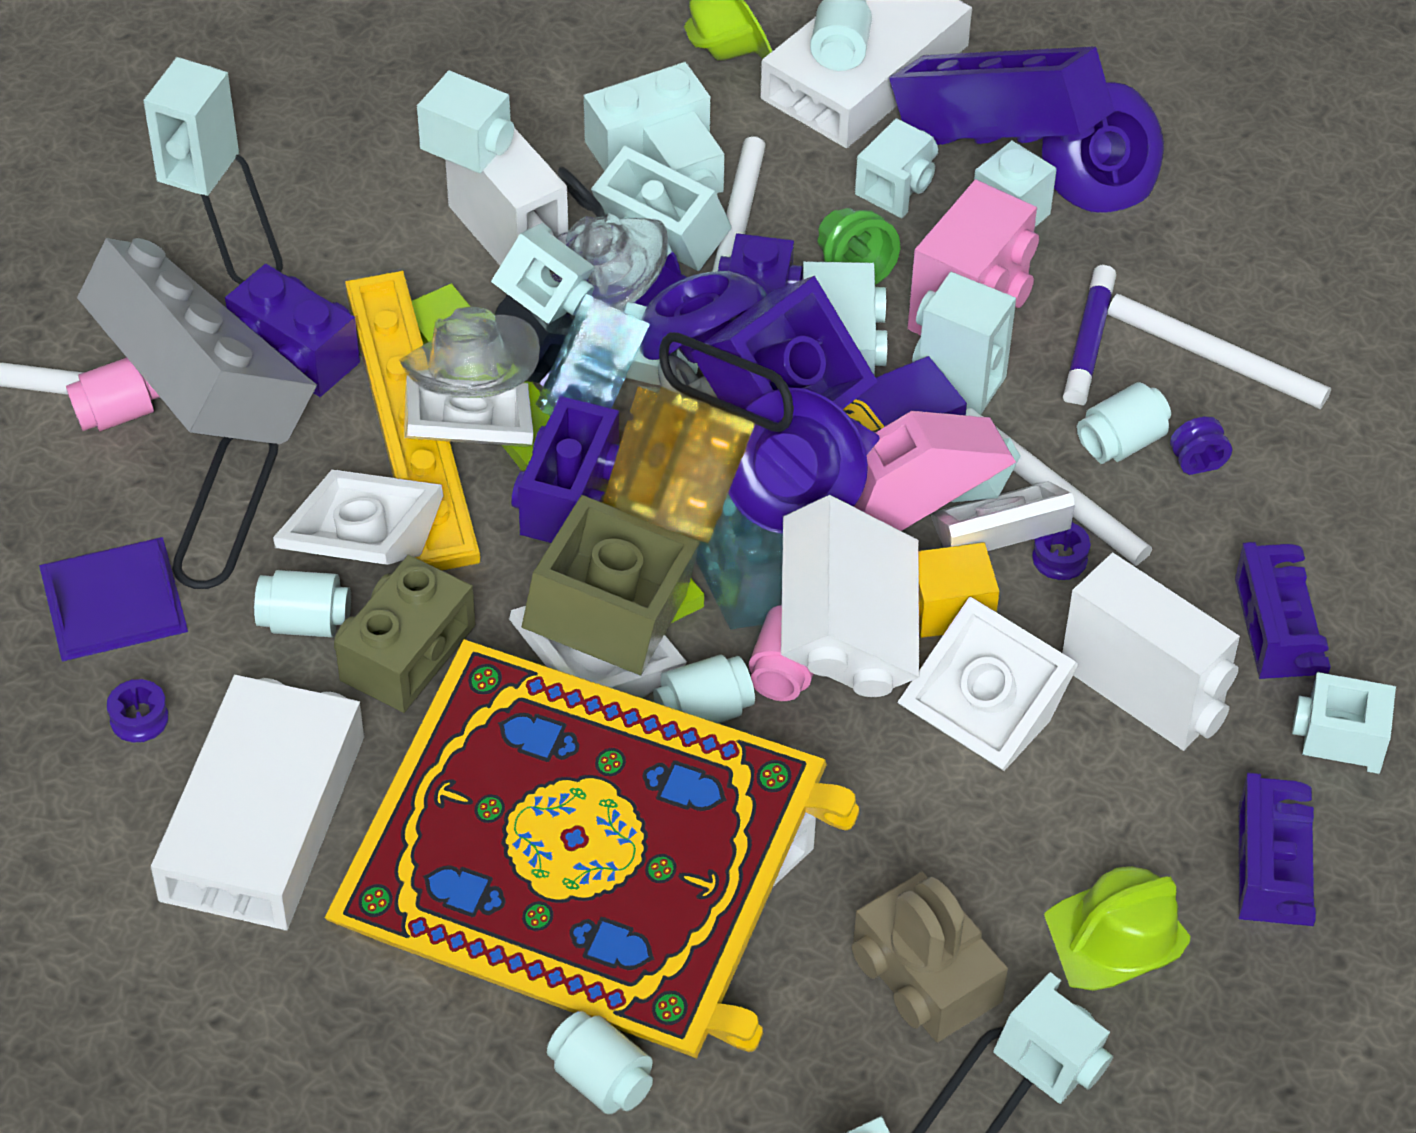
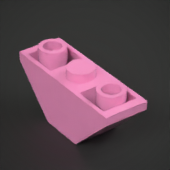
[854,411,1016,531]

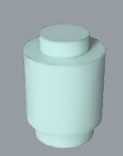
[810,0,872,71]
[1077,382,1171,464]
[254,570,351,638]
[653,654,755,723]
[547,1011,653,1114]

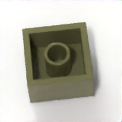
[521,495,700,676]

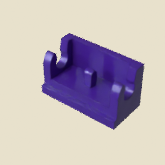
[1235,542,1331,679]
[1238,773,1316,926]

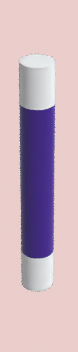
[1063,265,1116,405]

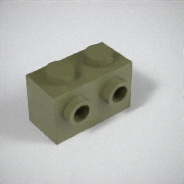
[334,555,476,713]

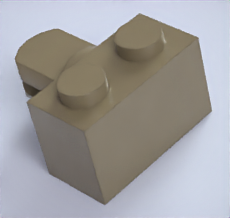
[852,871,1008,1043]

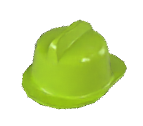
[684,0,772,61]
[1044,866,1190,991]

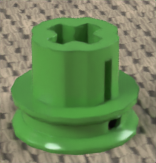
[818,208,901,285]

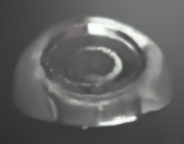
[549,213,668,317]
[399,307,540,399]

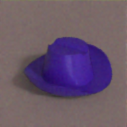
[1042,82,1164,213]
[638,271,768,363]
[723,388,868,534]

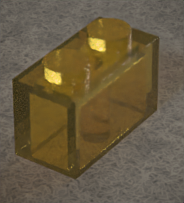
[615,387,755,543]

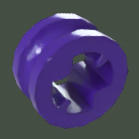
[1170,416,1233,475]
[1032,522,1091,580]
[107,679,168,743]

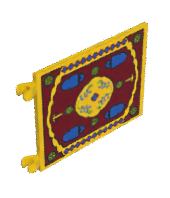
[325,639,859,1058]

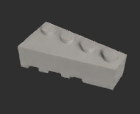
[77,238,317,444]

